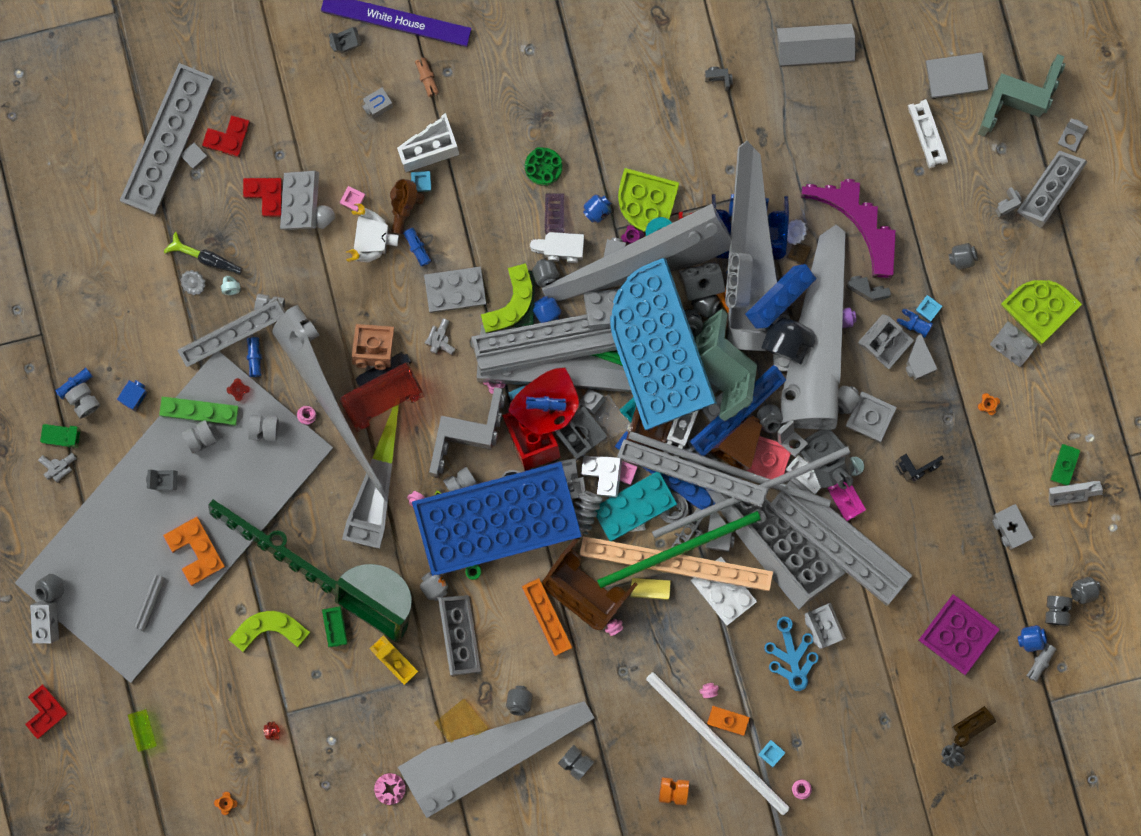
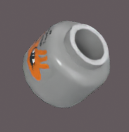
[420,572,448,601]

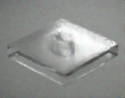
[588,395,631,448]

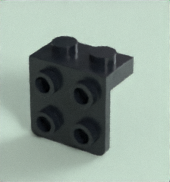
[895,453,944,482]

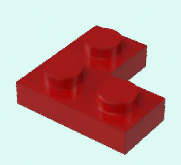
[202,115,250,158]
[243,178,282,217]
[25,684,68,739]

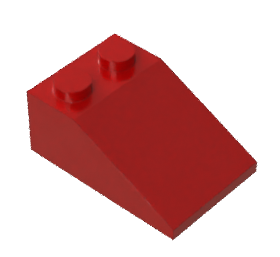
[502,412,561,471]

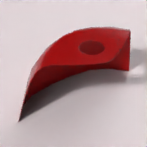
[509,367,579,435]

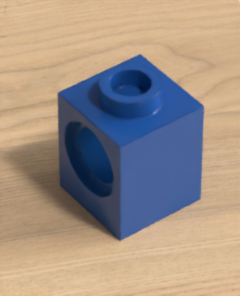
[117,380,148,412]

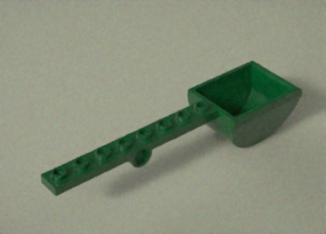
[208,499,411,643]

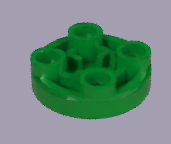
[525,147,562,186]

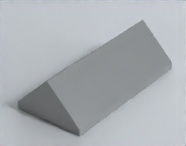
[777,24,855,66]
[1017,151,1087,228]
[438,595,481,676]

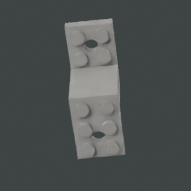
[429,387,506,478]

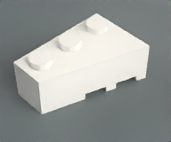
[397,113,459,173]

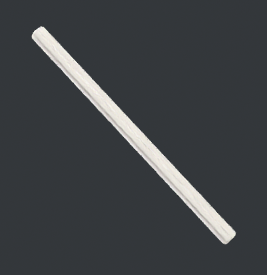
[646,672,790,815]

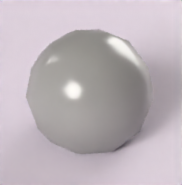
[316,205,335,229]

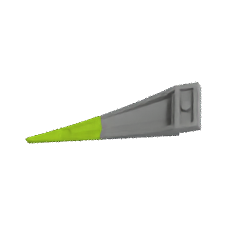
[342,397,399,549]

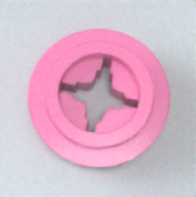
[374,773,405,805]

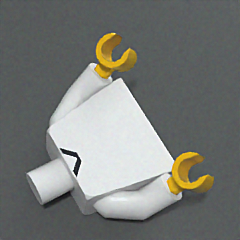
[346,203,399,263]

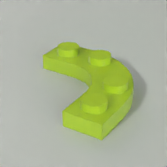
[481,263,533,333]
[228,611,310,652]

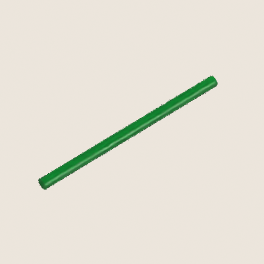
[597,511,761,588]

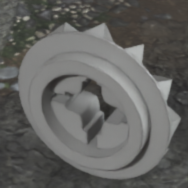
[659,493,688,523]

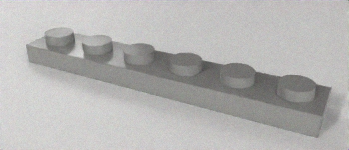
[177,298,285,367]

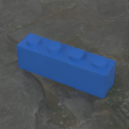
[745,264,816,329]

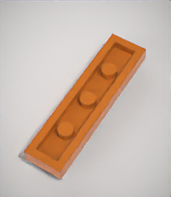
[522,578,572,656]

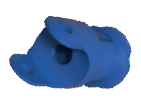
[897,309,933,338]

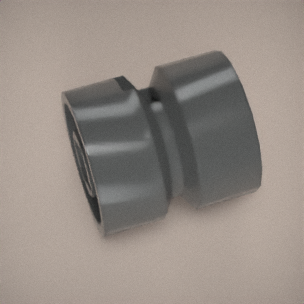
[1045,596,1073,626]
[558,745,594,781]

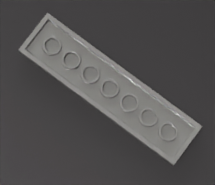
[120,63,215,216]

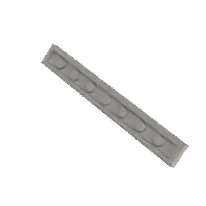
[617,439,769,508]

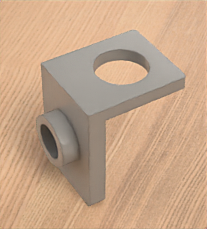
[1058,118,1088,152]
[778,420,808,457]

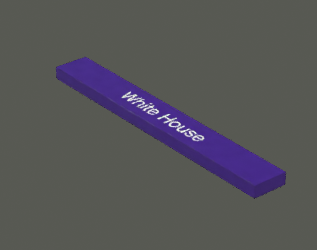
[321,0,472,47]

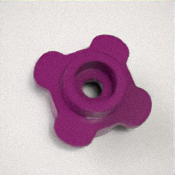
[621,225,643,244]

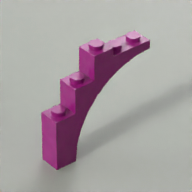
[801,179,896,278]

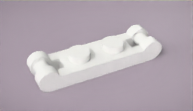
[908,99,948,169]

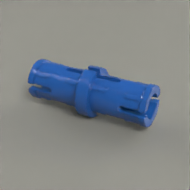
[403,228,431,267]
[247,337,262,377]
[55,367,93,400]
[526,396,566,412]

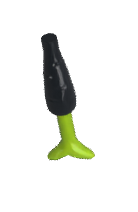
[164,232,243,275]

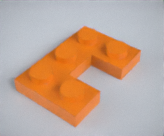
[163,517,225,586]

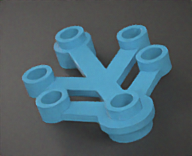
[764,617,818,691]

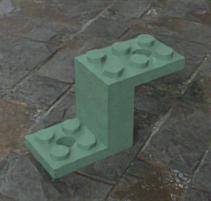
[978,54,1066,137]
[694,309,757,421]

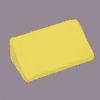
[631,578,670,600]

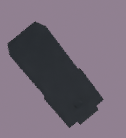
[355,352,412,390]

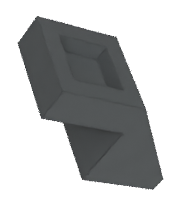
[847,275,891,302]

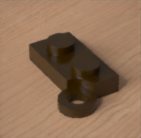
[953,706,996,747]

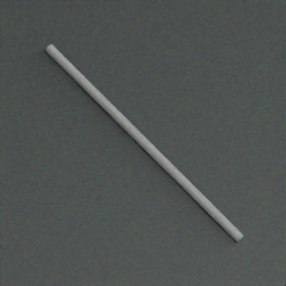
[628,431,831,507]
[652,446,851,539]

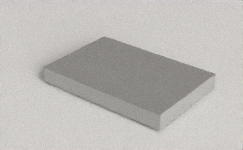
[926,53,988,98]

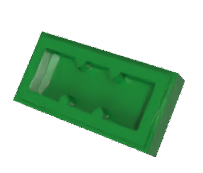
[1050,444,1080,486]
[322,606,348,648]

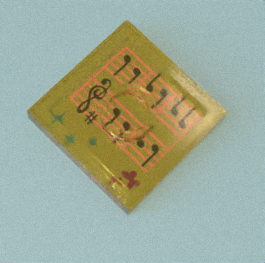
[434,699,488,743]

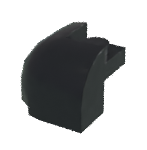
[761,317,815,364]

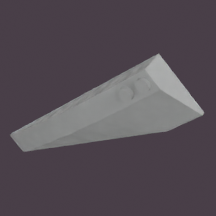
[542,204,731,302]
[477,325,632,392]
[687,446,845,610]
[398,701,594,818]

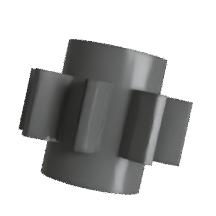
[941,743,965,769]

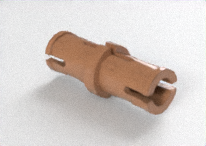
[415,57,439,97]

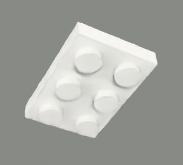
[691,557,757,626]

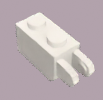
[530,232,584,263]
[663,411,698,458]

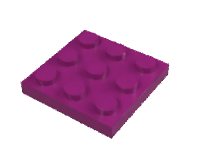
[918,594,999,676]

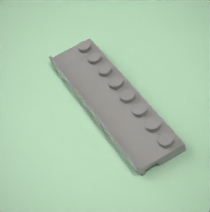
[471,315,617,376]
[768,478,912,606]

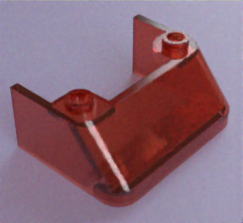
[340,363,425,432]

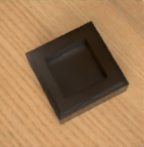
[787,243,812,265]

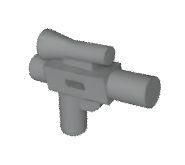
[424,319,455,355]
[38,453,77,483]

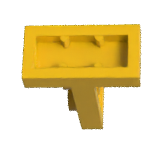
[369,635,418,685]

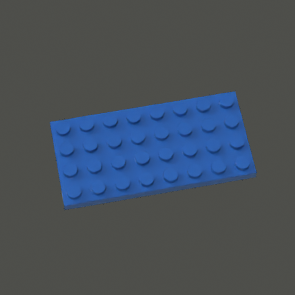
[412,461,582,576]

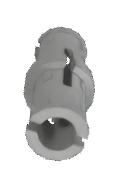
[1026,643,1057,682]

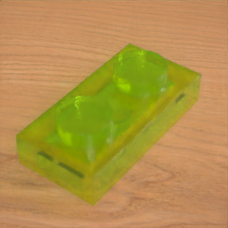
[127,709,158,752]

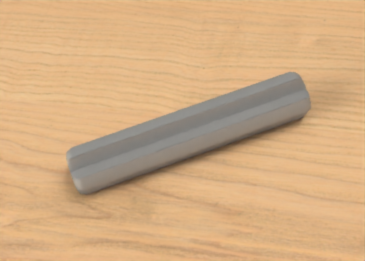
[135,575,164,630]

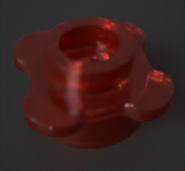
[226,378,250,401]
[263,721,280,741]

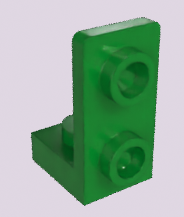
[40,424,81,448]

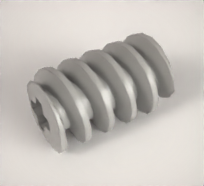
[575,491,603,534]

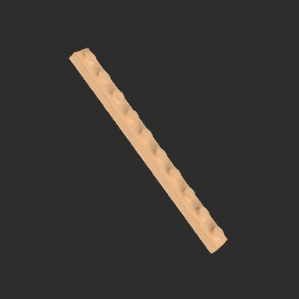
[579,536,773,592]

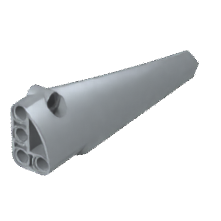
[725,140,790,351]
[781,225,845,430]
[272,305,388,502]

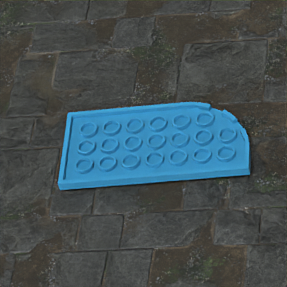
[610,258,716,430]

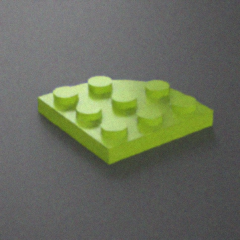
[618,168,680,233]
[1000,280,1082,345]

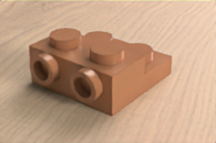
[352,324,394,370]

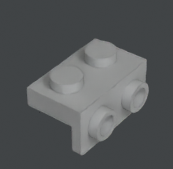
[990,321,1038,367]
[805,603,846,649]

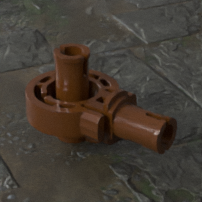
[390,179,424,234]

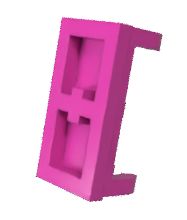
[827,482,866,521]

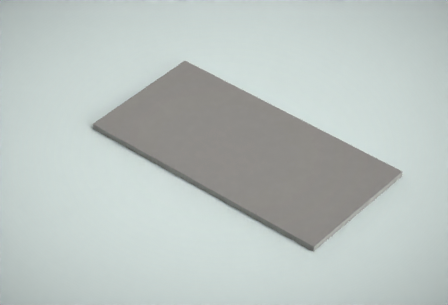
[15,351,333,683]

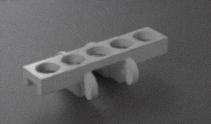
[671,508,703,548]

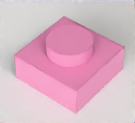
[340,186,366,212]
[620,461,637,485]

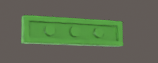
[159,396,239,426]

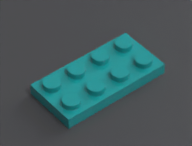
[595,472,678,542]

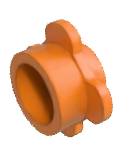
[978,393,1000,415]
[214,792,238,815]

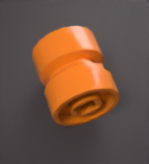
[659,777,689,806]

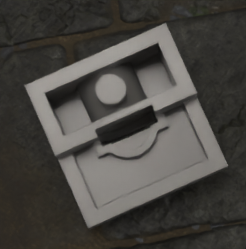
[858,314,914,369]

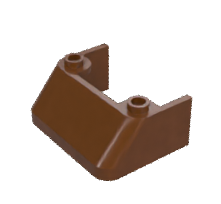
[542,538,638,630]

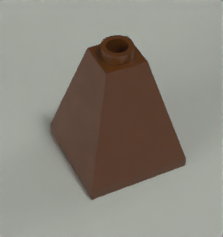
[710,416,762,471]

